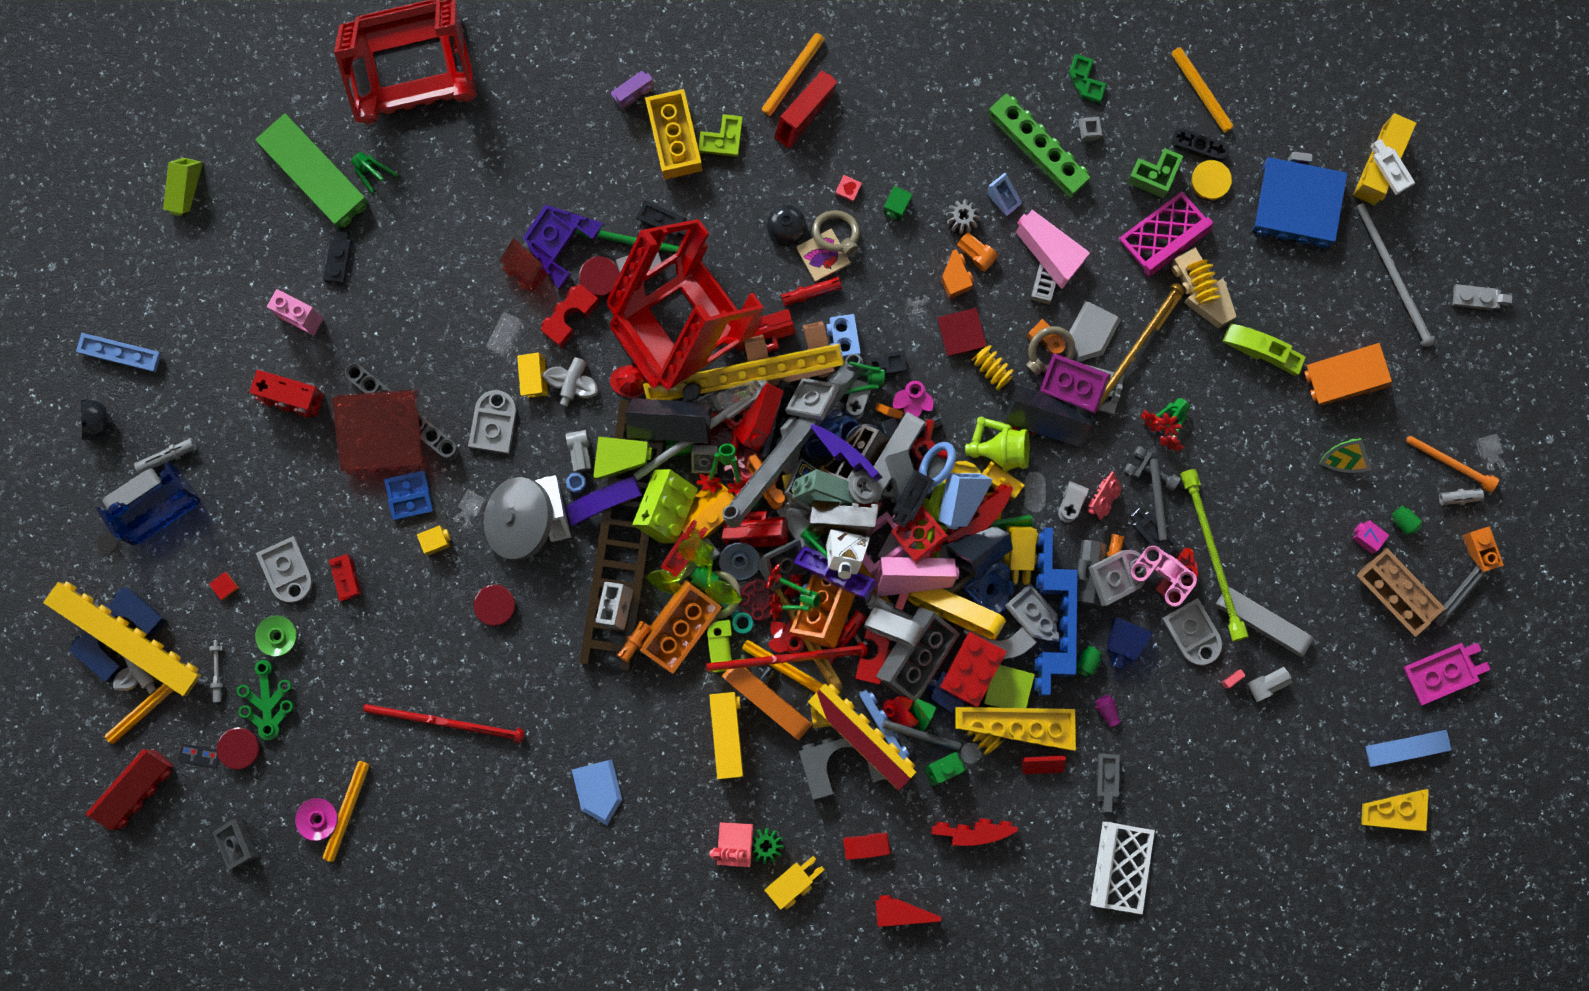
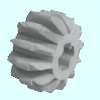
[946,199,980,235]

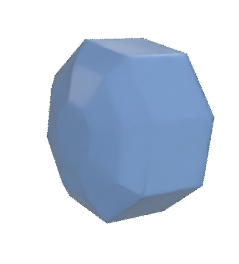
[566,473,586,493]

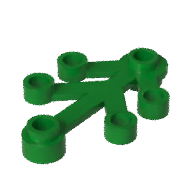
[237,660,294,740]

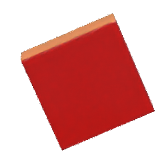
[209,572,239,601]

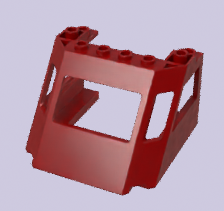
[334,0,477,125]
[607,219,764,390]

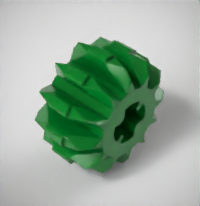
[751,828,784,864]

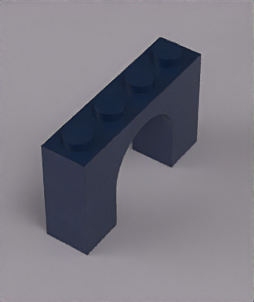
[69,587,167,683]

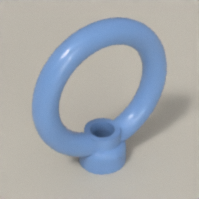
[919,442,956,493]

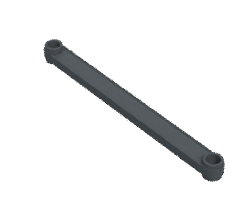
[722,354,865,528]

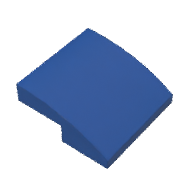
[384,470,433,520]

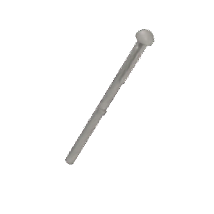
[1356,203,1435,347]
[634,380,768,480]

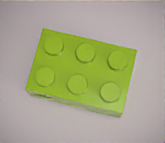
[632,469,698,544]

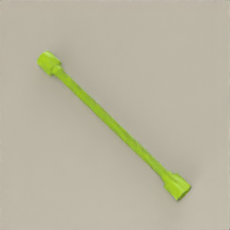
[1180,469,1249,642]

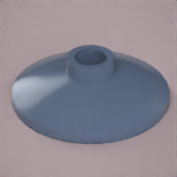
[719,543,760,580]

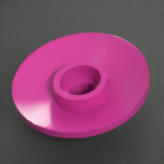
[295,798,337,841]

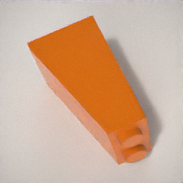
[1304,343,1392,406]

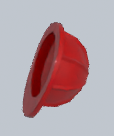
[610,365,648,398]

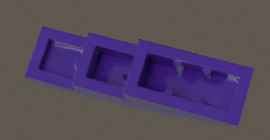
[810,424,883,483]
[793,546,877,600]

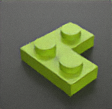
[698,114,743,157]

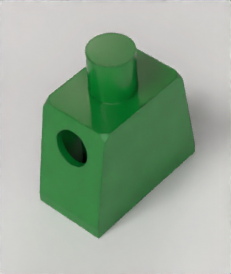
[923,751,967,786]

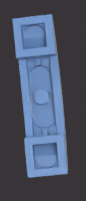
[1365,730,1452,767]

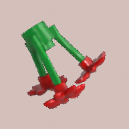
[1141,398,1190,452]
[696,444,749,496]
[766,564,821,621]

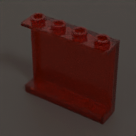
[332,389,425,474]

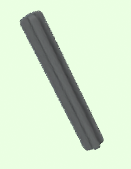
[1432,565,1489,627]

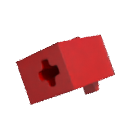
[1154,548,1198,603]

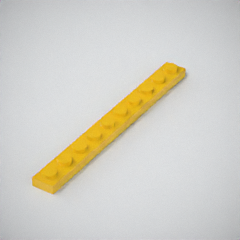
[643,343,845,400]

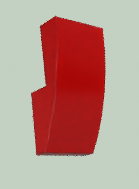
[843,833,891,860]

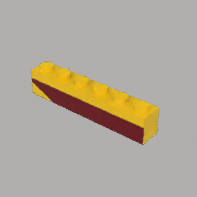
[808,684,916,790]

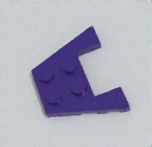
[523,205,605,289]

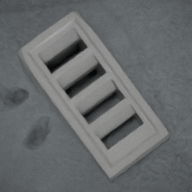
[1030,263,1056,305]

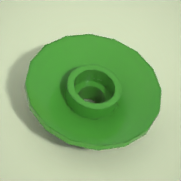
[255,615,297,656]

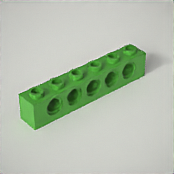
[988,93,1090,199]

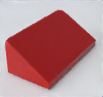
[1022,756,1066,774]

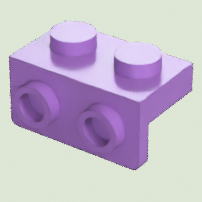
[611,71,654,109]

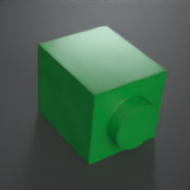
[883,186,912,220]

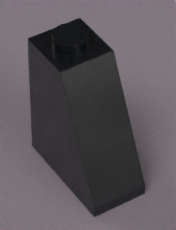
[945,526,1013,577]

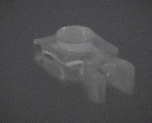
[1475,433,1505,472]
[454,490,486,528]

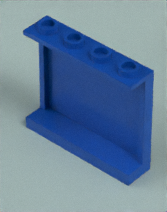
[1252,157,1347,248]

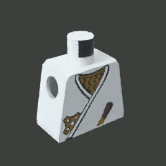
[826,529,870,579]

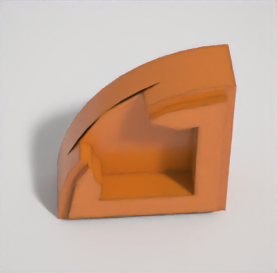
[875,402,904,419]

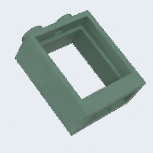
[792,469,859,506]

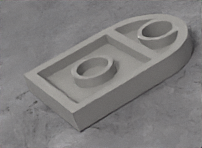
[468,390,517,454]
[256,536,313,603]
[1088,550,1147,606]
[1161,598,1222,665]

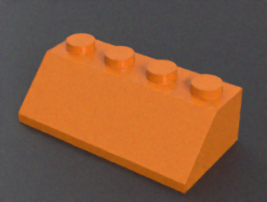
[790,571,862,648]
[638,579,722,674]

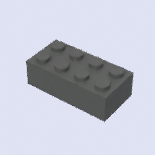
[876,607,960,703]

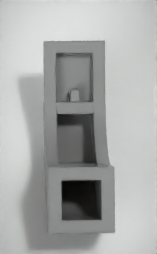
[963,627,1036,660]

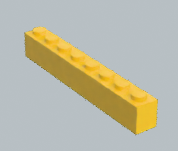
[43,581,201,696]

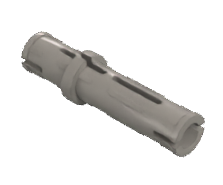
[134,438,197,474]

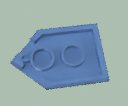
[572,759,622,825]

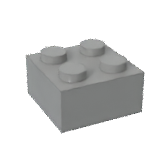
[691,445,718,474]

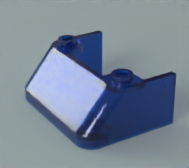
[96,462,201,545]

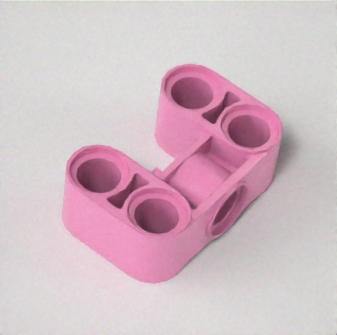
[1131,546,1197,607]

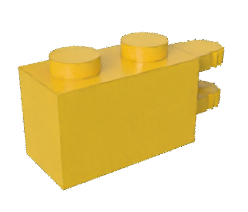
[1004,526,1039,585]
[765,856,825,910]

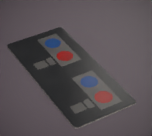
[178,743,218,768]

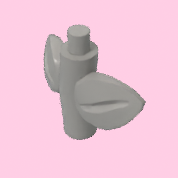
[542,358,598,407]
[113,656,157,694]

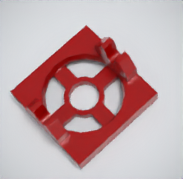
[891,506,949,564]

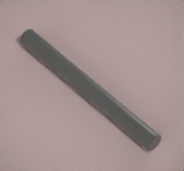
[1150,459,1167,541]
[882,720,961,751]

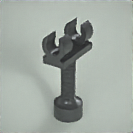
[1123,446,1181,492]

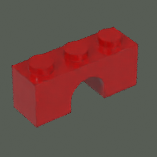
[540,284,600,348]
[855,629,893,685]

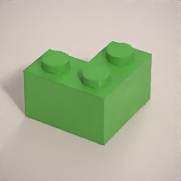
[1127,148,1183,198]

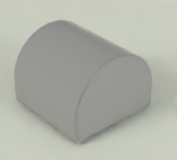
[1078,117,1103,142]

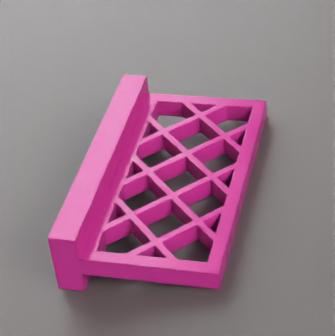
[1119,192,1213,277]

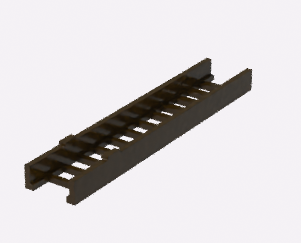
[579,400,665,671]

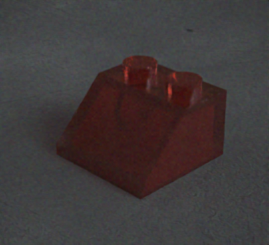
[500,238,548,292]

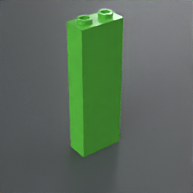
[255,114,368,229]

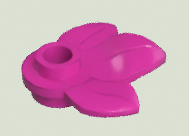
[893,381,933,417]

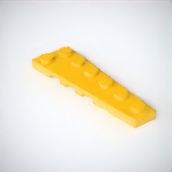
[955,707,1076,751]

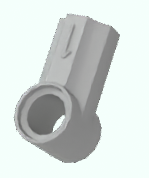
[566,430,591,472]
[1247,667,1292,702]

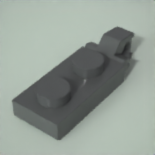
[1097,754,1120,813]

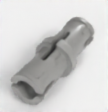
[1439,488,1484,506]

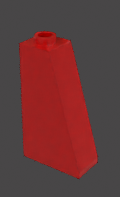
[774,71,837,149]

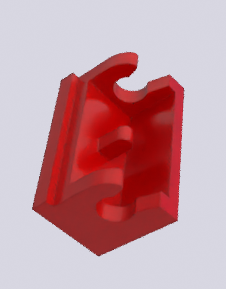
[329,554,362,602]

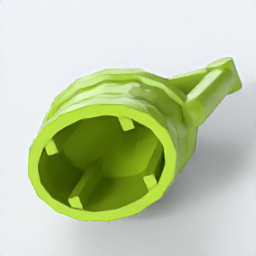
[965,417,1030,472]

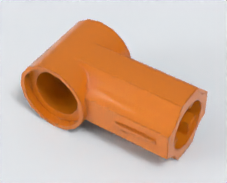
[957,232,999,272]

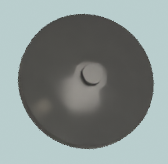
[484,477,553,560]

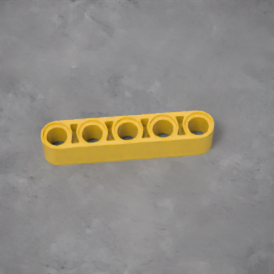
[907,589,1006,640]

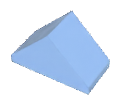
[987,173,1022,216]

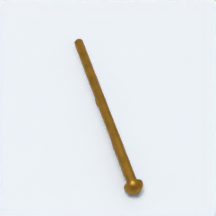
[1092,284,1184,414]
[758,552,842,692]

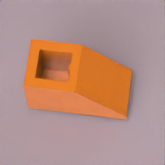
[941,249,974,299]
[1463,526,1504,572]

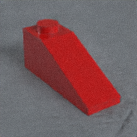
[734,382,783,451]
[875,895,941,927]

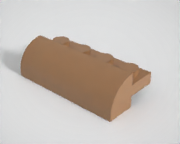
[1357,548,1445,637]

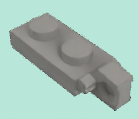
[1452,284,1512,310]

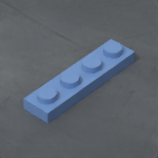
[76,333,162,373]
[859,690,910,759]

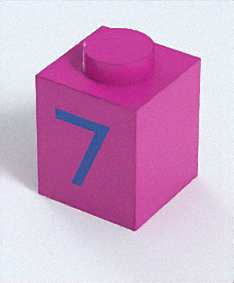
[1352,520,1389,554]

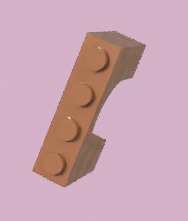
[744,321,834,388]

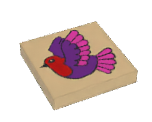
[796,228,850,283]

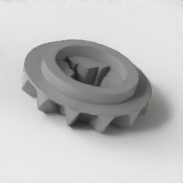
[847,471,878,505]

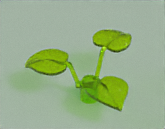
[647,534,743,605]

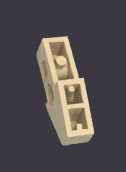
[1171,248,1236,329]

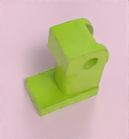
[707,620,748,673]

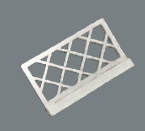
[1090,822,1155,914]

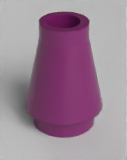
[1095,695,1121,727]

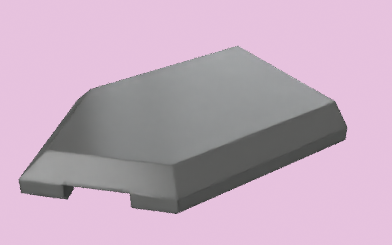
[1069,301,1121,362]
[1005,583,1059,642]

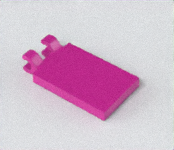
[1403,643,1491,705]

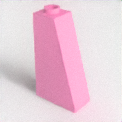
[1016,210,1090,289]
[874,557,959,597]

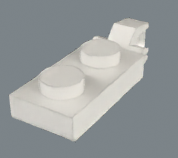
[1371,139,1415,195]

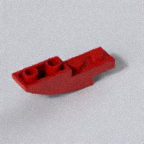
[946,483,1013,543]
[931,818,1018,846]

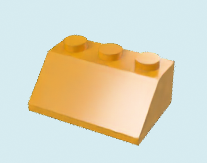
[682,481,735,542]

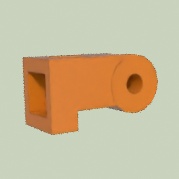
[1026,319,1065,356]

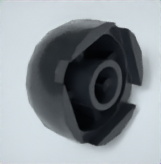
[767,205,806,246]
[81,400,112,440]

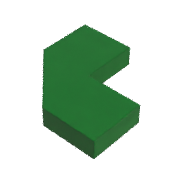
[1068,54,1107,104]

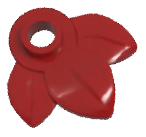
[768,619,805,654]
[883,696,919,727]

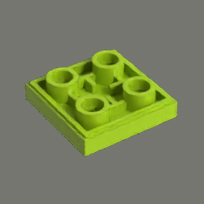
[984,665,1035,708]

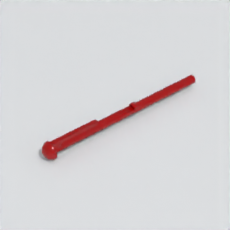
[706,642,868,672]
[363,704,525,744]

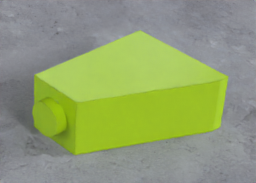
[163,158,203,216]
[594,437,652,481]

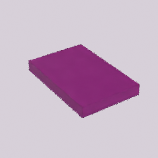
[1040,353,1111,413]

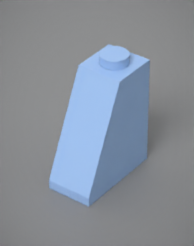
[938,473,992,529]

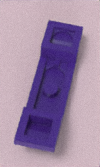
[565,476,642,527]

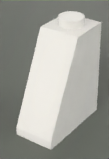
[536,476,571,542]

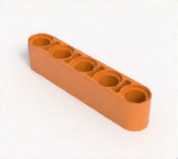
[722,667,812,740]

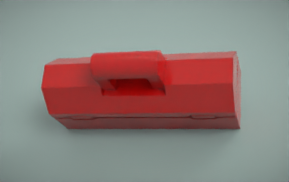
[736,309,796,352]
[722,511,788,547]

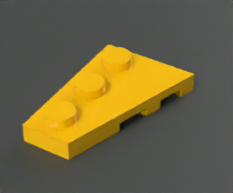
[1361,789,1429,831]

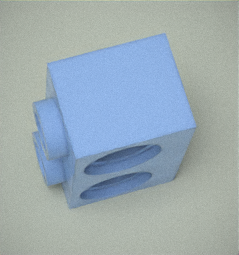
[826,314,860,360]

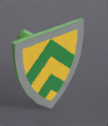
[1319,438,1372,473]

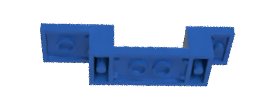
[1034,528,1077,697]

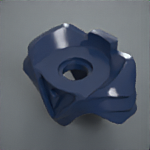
[801,410,859,459]
[964,561,1014,615]

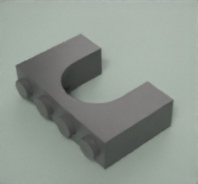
[799,725,886,800]

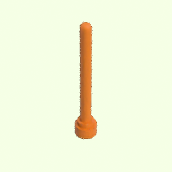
[1406,436,1499,493]

